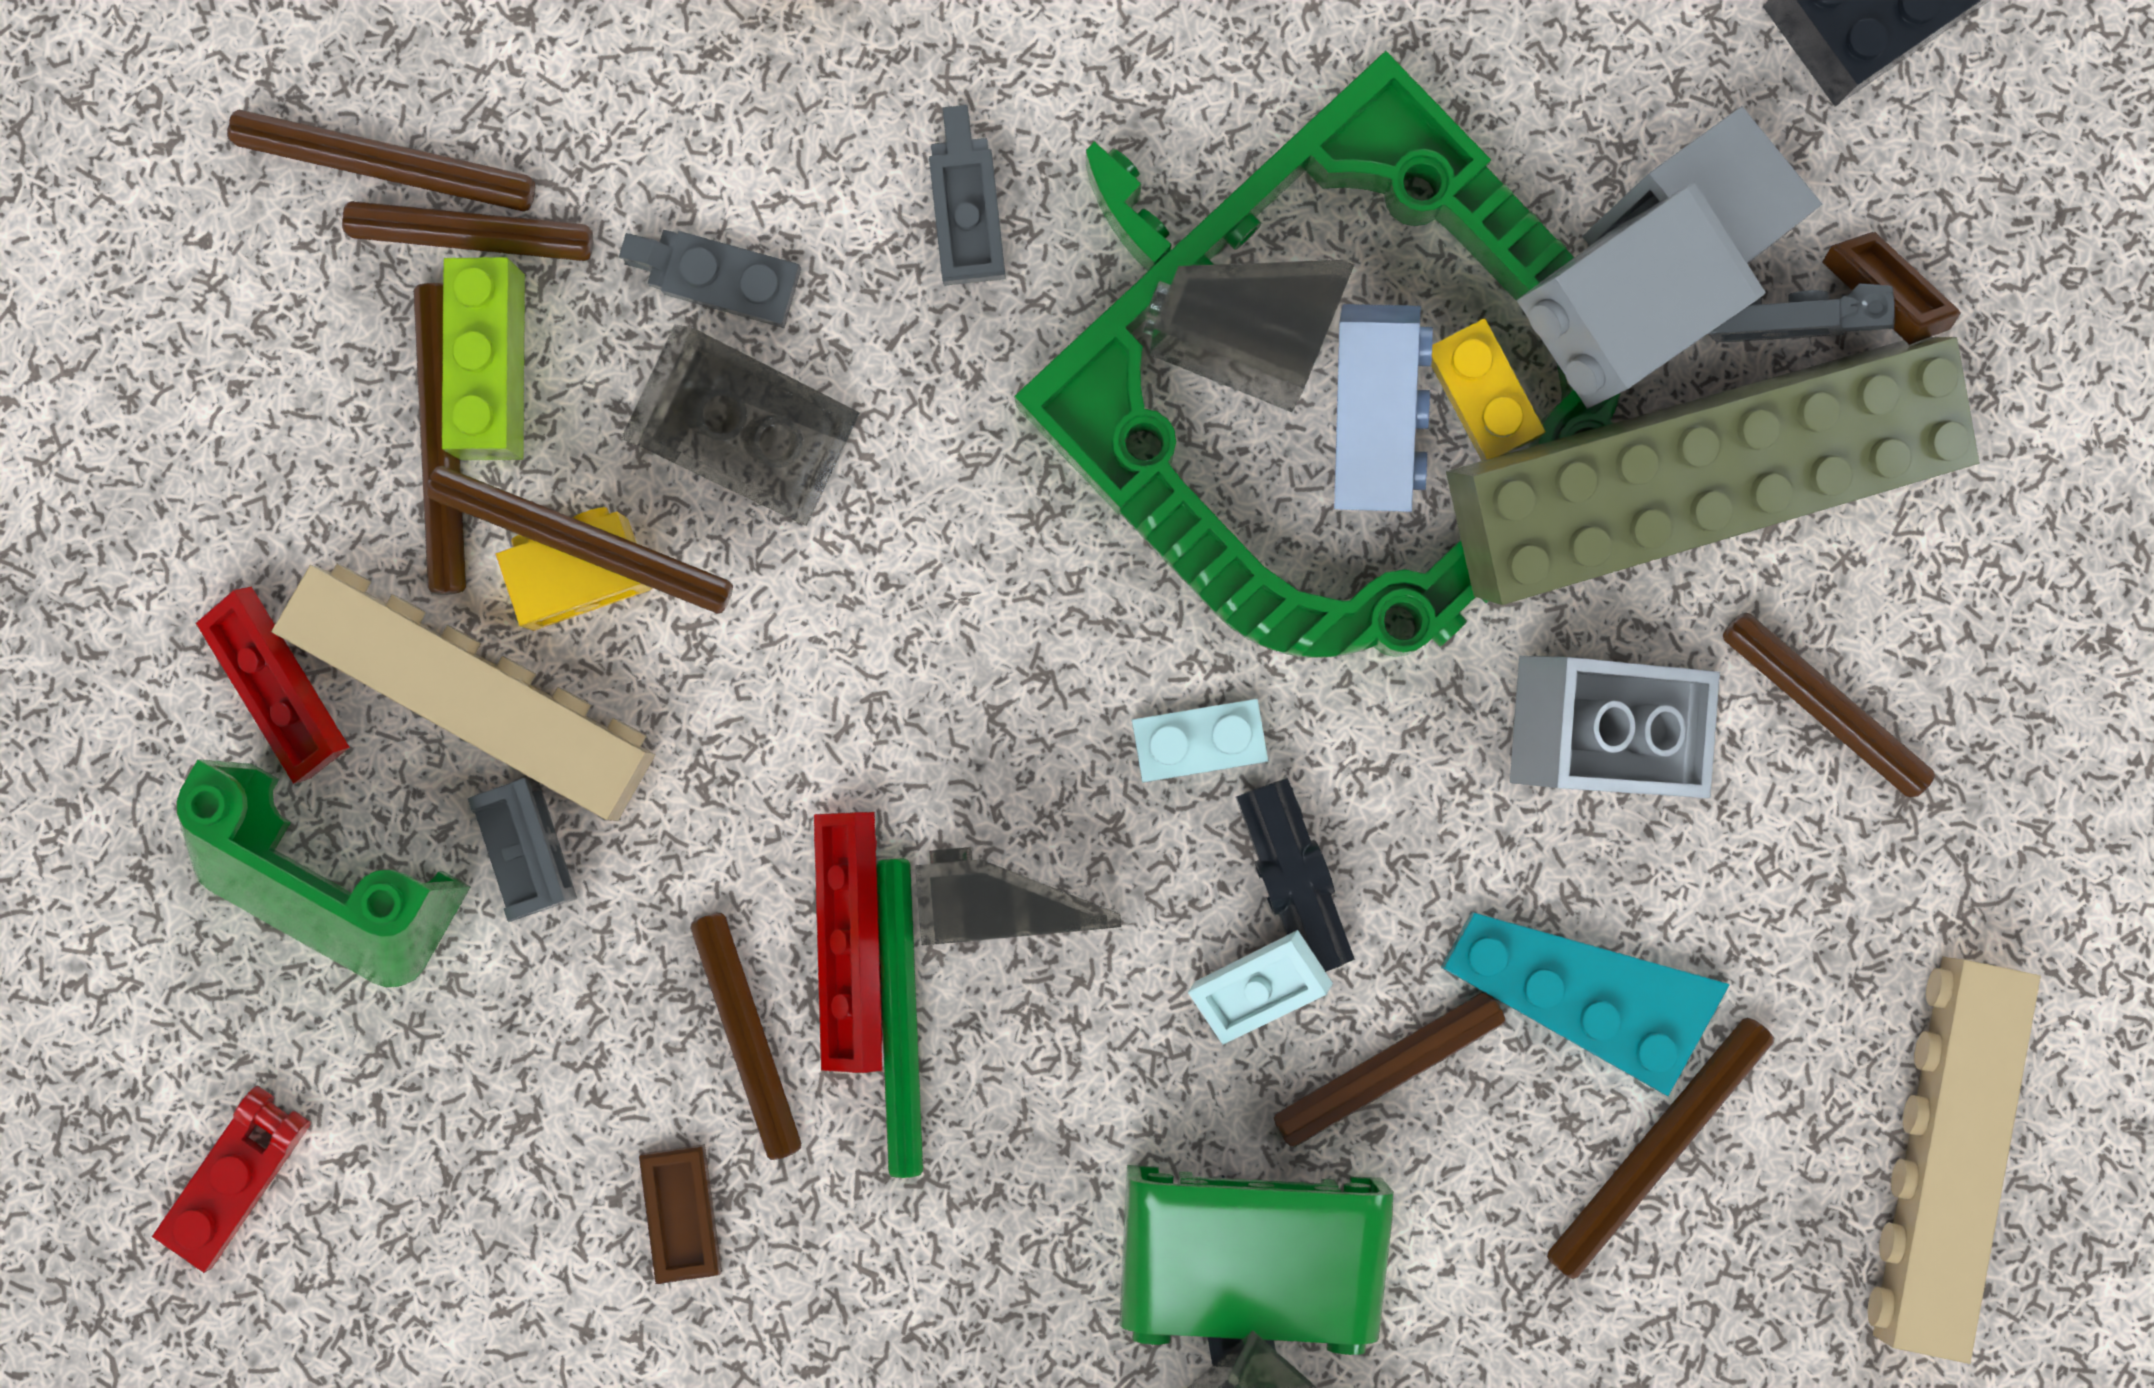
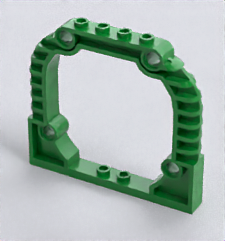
[1014,51,1621,658]

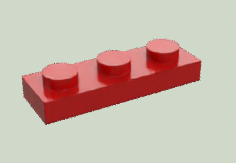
[195,586,350,784]

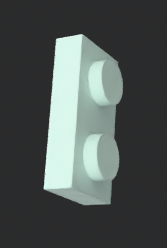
[1132,699,1268,783]
[1188,930,1333,1045]

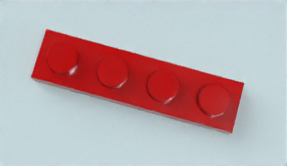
[814,812,883,1073]

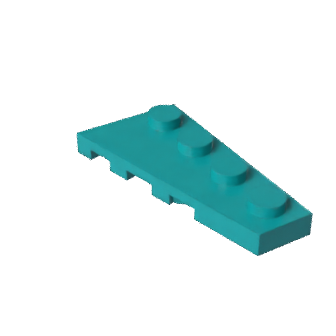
[1441,912,1730,1096]

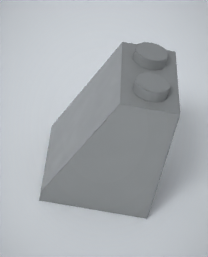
[1582,106,1822,264]
[1516,181,1766,409]

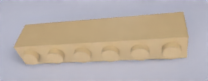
[271,563,656,821]
[1867,956,2041,1364]

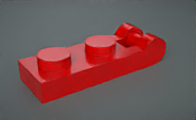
[151,1085,311,1273]

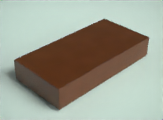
[1822,232,1961,345]
[639,1144,722,1284]

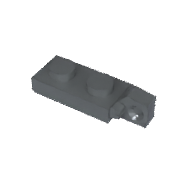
[929,105,1006,286]
[619,230,801,328]
[1708,283,1895,342]

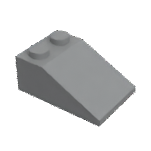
[1510,656,1720,798]

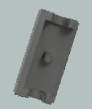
[468,778,577,922]

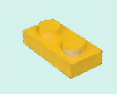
[1431,318,1546,461]

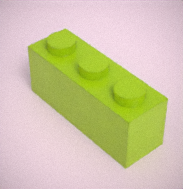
[442,257,525,460]

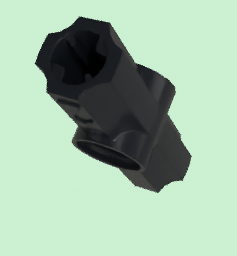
[1235,778,1355,972]

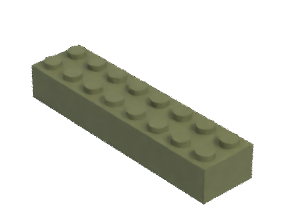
[1446,337,1980,605]

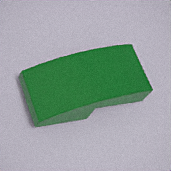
[1086,141,1172,271]

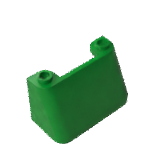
[176,759,471,988]
[1119,1165,1394,1355]

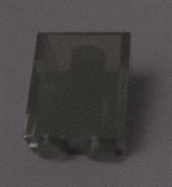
[1143,260,1354,412]

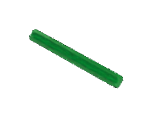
[876,858,923,1178]

